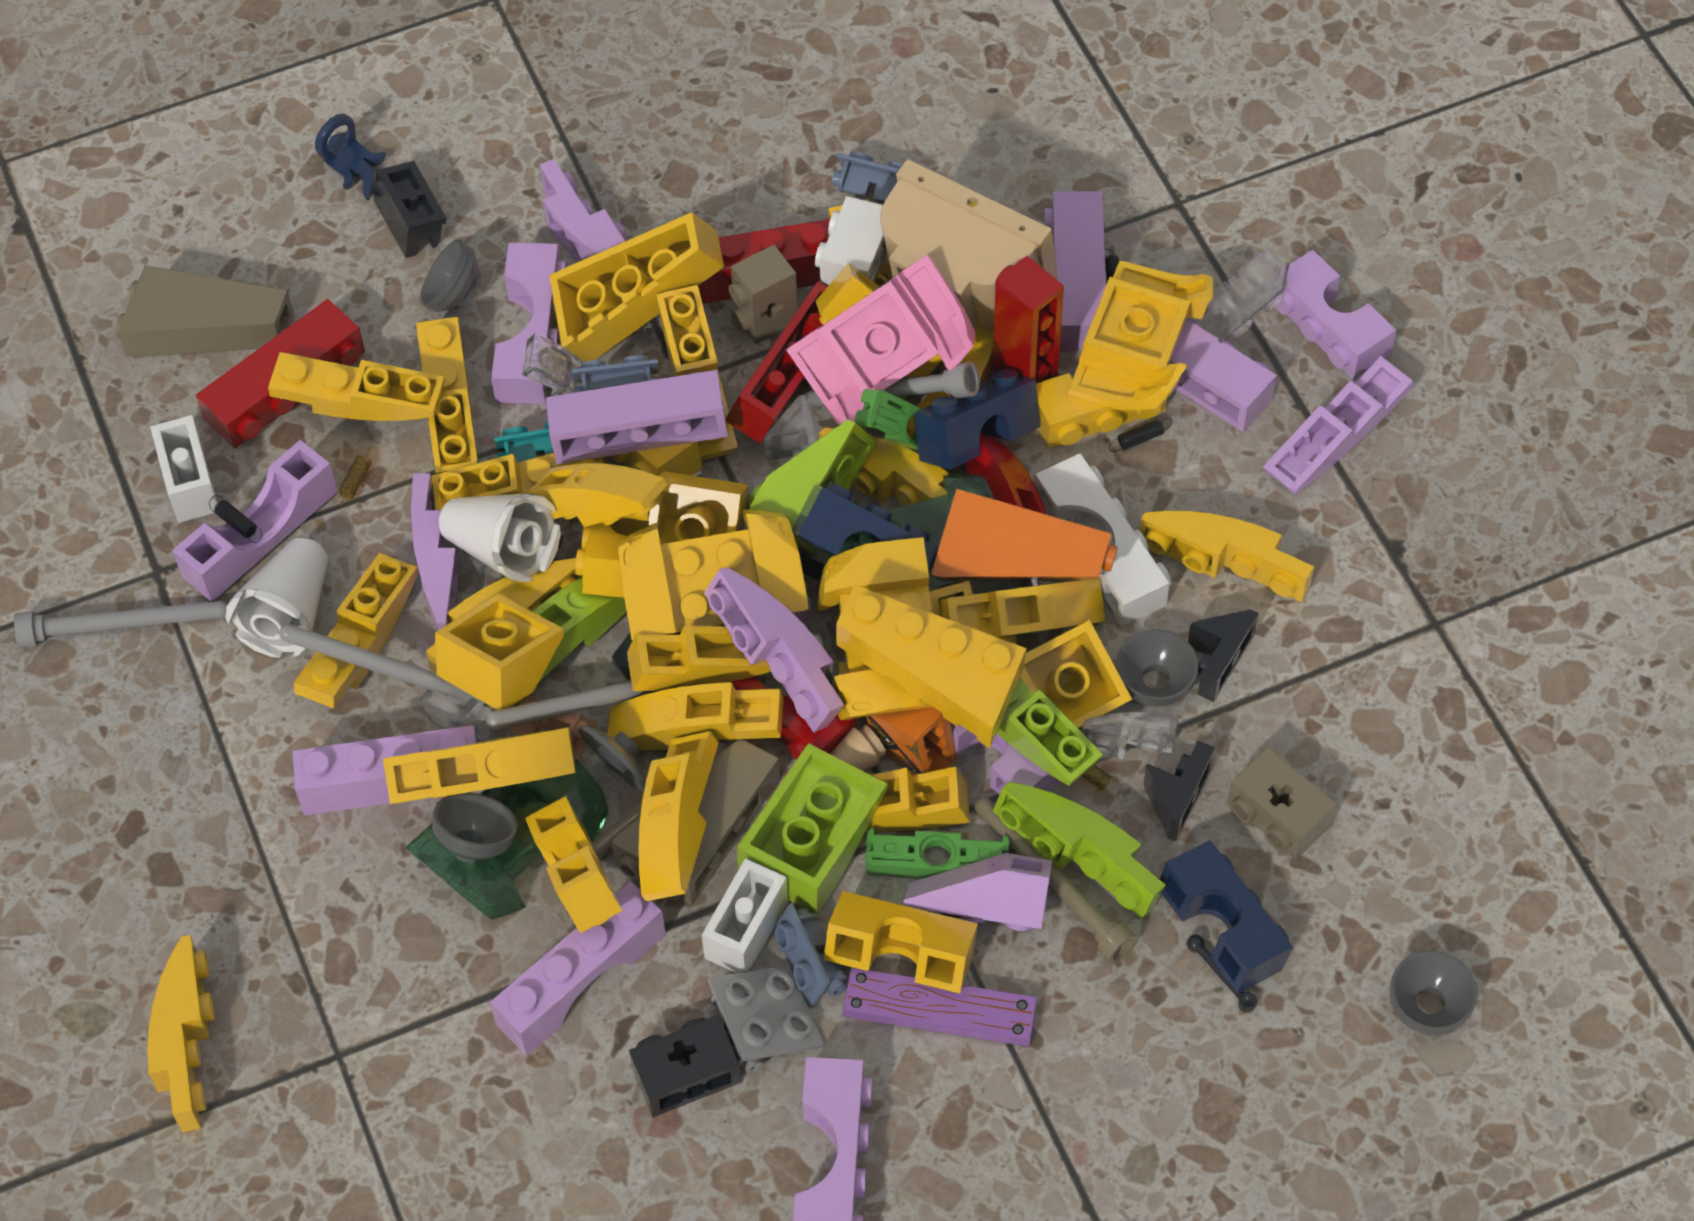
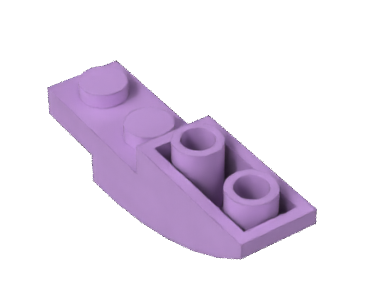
[539,159,628,261]
[704,567,844,733]

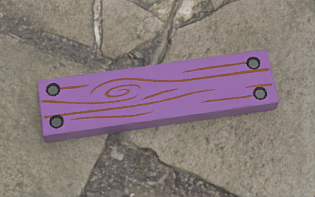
[843,967,1037,1047]

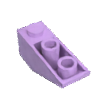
[903,853,1052,931]

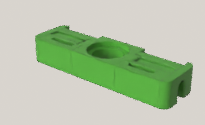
[855,388,922,452]
[865,828,1009,878]

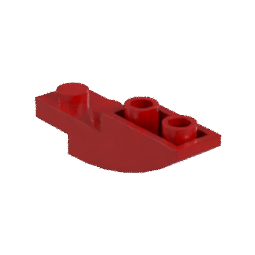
[965,433,1047,584]

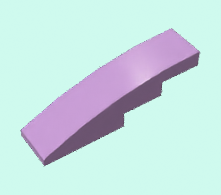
[1263,356,1414,496]
[411,473,461,631]

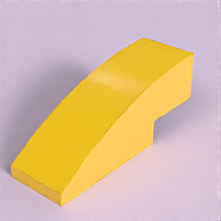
[627,626,771,691]
[865,766,970,832]

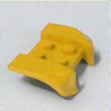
[1067,260,1213,410]
[618,509,809,640]
[817,537,933,720]

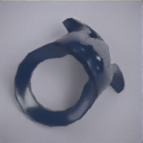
[315,113,386,200]

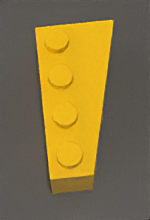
[549,212,724,362]
[836,584,1026,749]

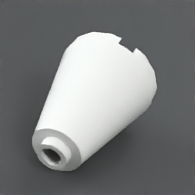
[439,494,561,582]
[225,538,328,658]

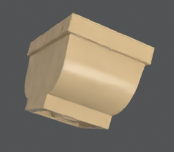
[880,159,1059,330]

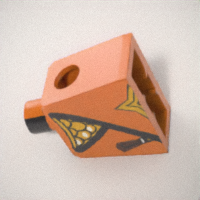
[867,707,957,775]

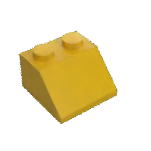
[648,471,750,544]
[435,593,564,710]
[1020,620,1132,728]

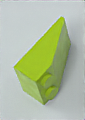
[748,419,877,554]
[737,743,888,915]

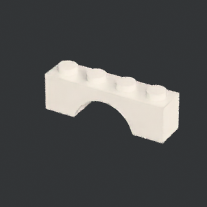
[1035,453,1171,627]

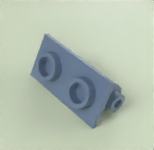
[832,151,903,203]
[572,355,660,393]
[773,904,847,1008]

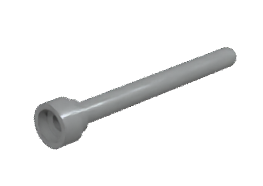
[792,362,980,409]
[14,601,228,648]
[279,624,484,716]
[486,681,657,729]

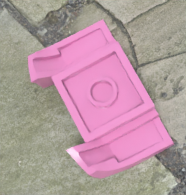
[786,253,975,427]

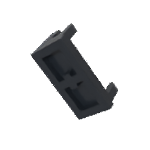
[374,161,447,258]

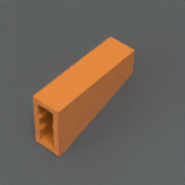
[931,489,1118,580]

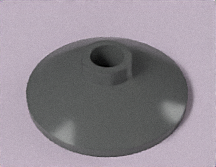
[578,725,646,792]

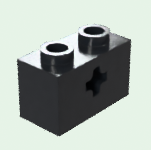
[629,1015,741,1118]

